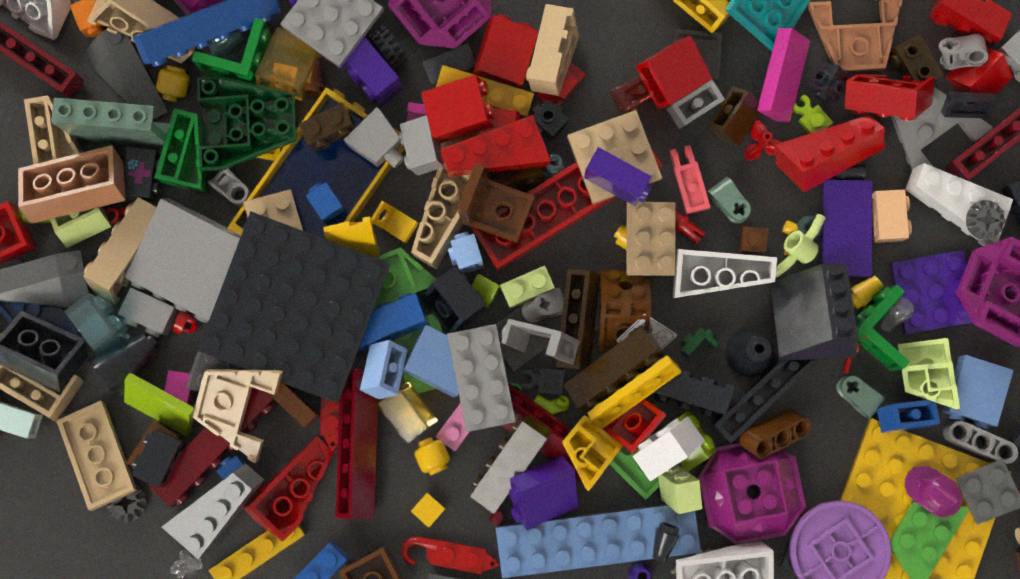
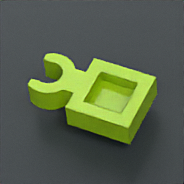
[793,95,833,134]

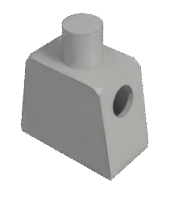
[344,108,404,168]

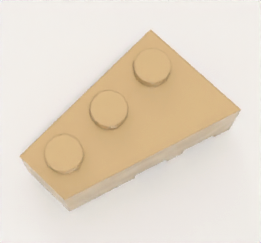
[526,4,579,96]
[24,95,83,164]
[0,365,84,423]

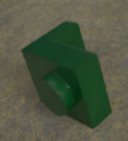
[680,328,719,358]

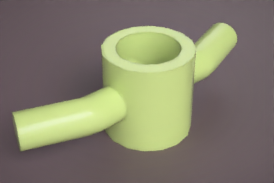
[776,214,826,277]

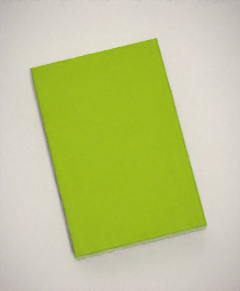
[124,373,194,437]

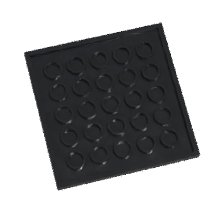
[198,211,391,403]

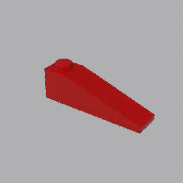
[243,436,334,542]

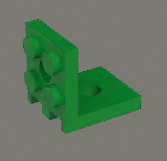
[192,18,274,84]
[855,285,910,372]

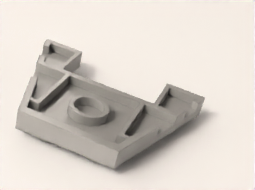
[891,87,993,170]

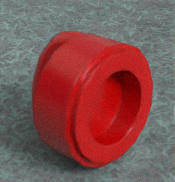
[173,311,198,335]

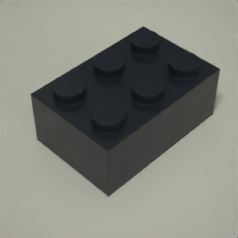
[0,311,88,392]

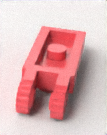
[670,145,710,215]

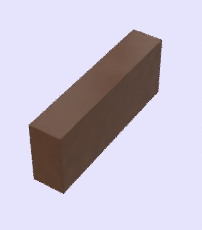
[241,367,321,428]

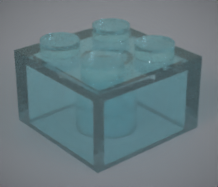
[64,293,130,352]

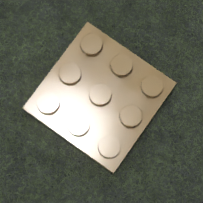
[567,110,662,204]

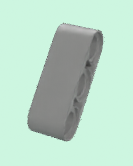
[943,421,1018,464]

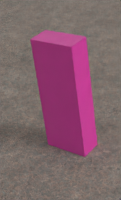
[757,28,810,122]

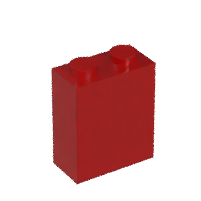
[473,14,539,88]
[636,35,712,109]
[421,74,495,143]

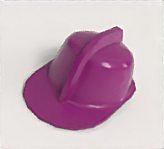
[905,466,962,518]

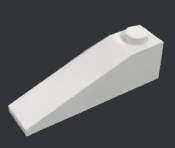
[0,0,71,40]
[676,541,774,579]

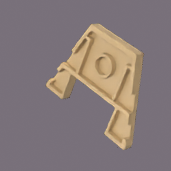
[192,369,283,463]

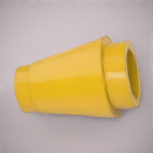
[850,275,884,310]

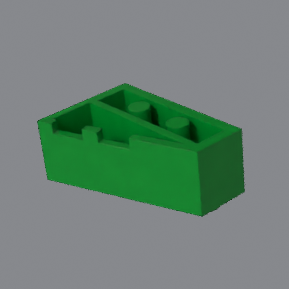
[155,108,208,194]

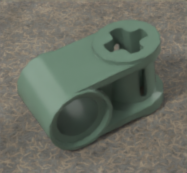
[707,177,751,224]
[836,376,885,419]

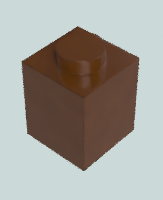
[737,226,768,256]

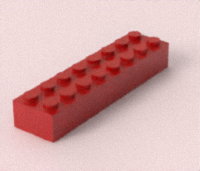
[471,148,663,272]

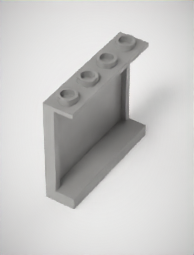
[125,198,241,323]

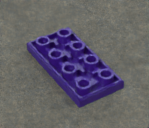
[821,180,872,278]

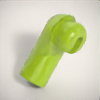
[534,394,570,415]

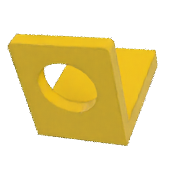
[371,201,418,243]

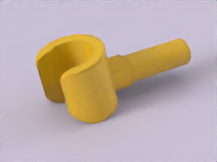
[782,221,798,255]

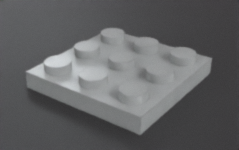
[281,0,384,68]

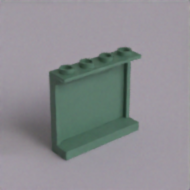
[51,98,169,148]

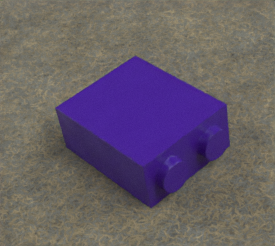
[584,147,653,207]
[509,456,578,530]

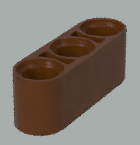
[740,409,811,459]

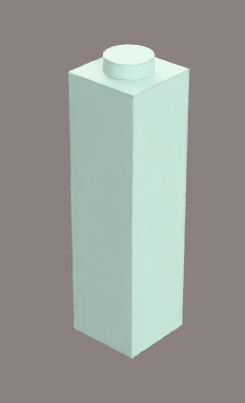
[0,402,43,438]

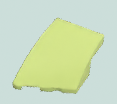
[898,338,960,409]

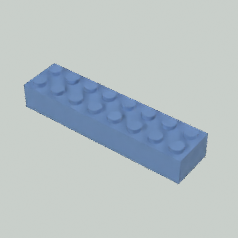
[496,504,701,578]

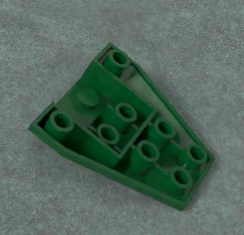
[197,76,297,171]

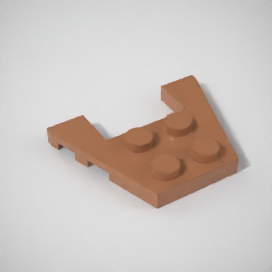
[808,0,903,73]

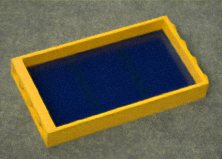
[227,87,405,239]

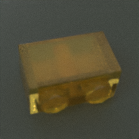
[378,382,438,443]

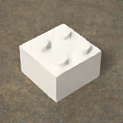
[633,416,705,481]

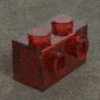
[609,74,653,113]

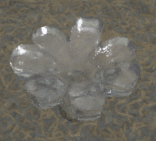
[170,550,203,578]

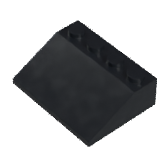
[770,263,859,360]

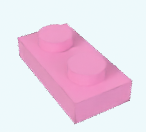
[436,403,469,451]

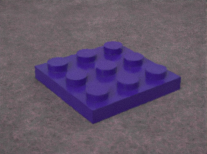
[890,250,973,335]

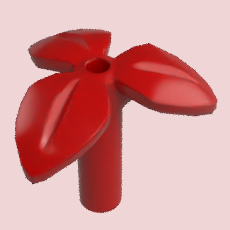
[744,120,782,161]

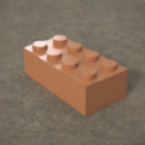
[18,145,125,224]

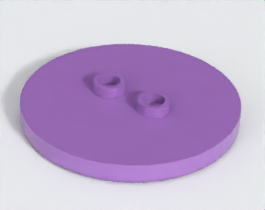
[789,501,891,579]

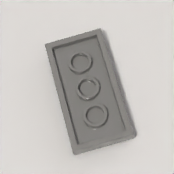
[447,324,516,432]

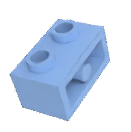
[448,232,484,274]
[360,340,407,399]

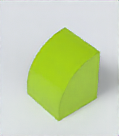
[471,274,500,309]

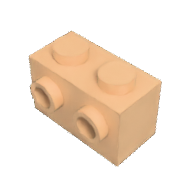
[872,190,912,243]

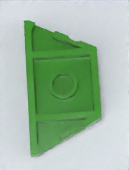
[374,247,436,310]
[890,502,969,579]

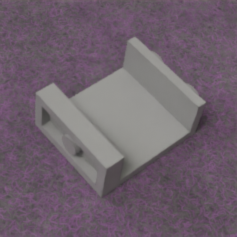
[501,319,580,365]

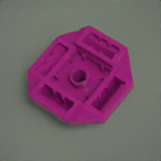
[388,0,491,48]
[956,237,1020,347]
[698,443,806,545]

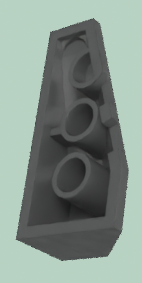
[0,250,90,309]

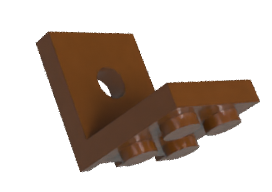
[457,163,535,244]
[598,269,651,352]

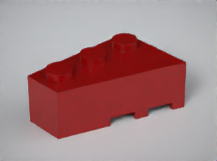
[928,0,1012,46]
[845,74,934,121]

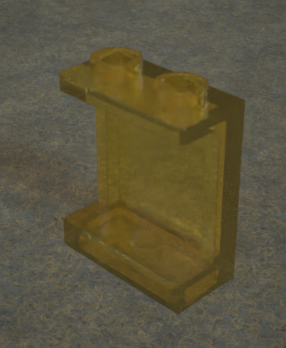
[255,27,322,101]

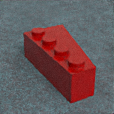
[440,115,551,177]
[775,115,885,192]

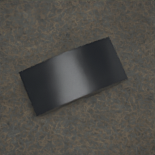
[422,42,476,84]

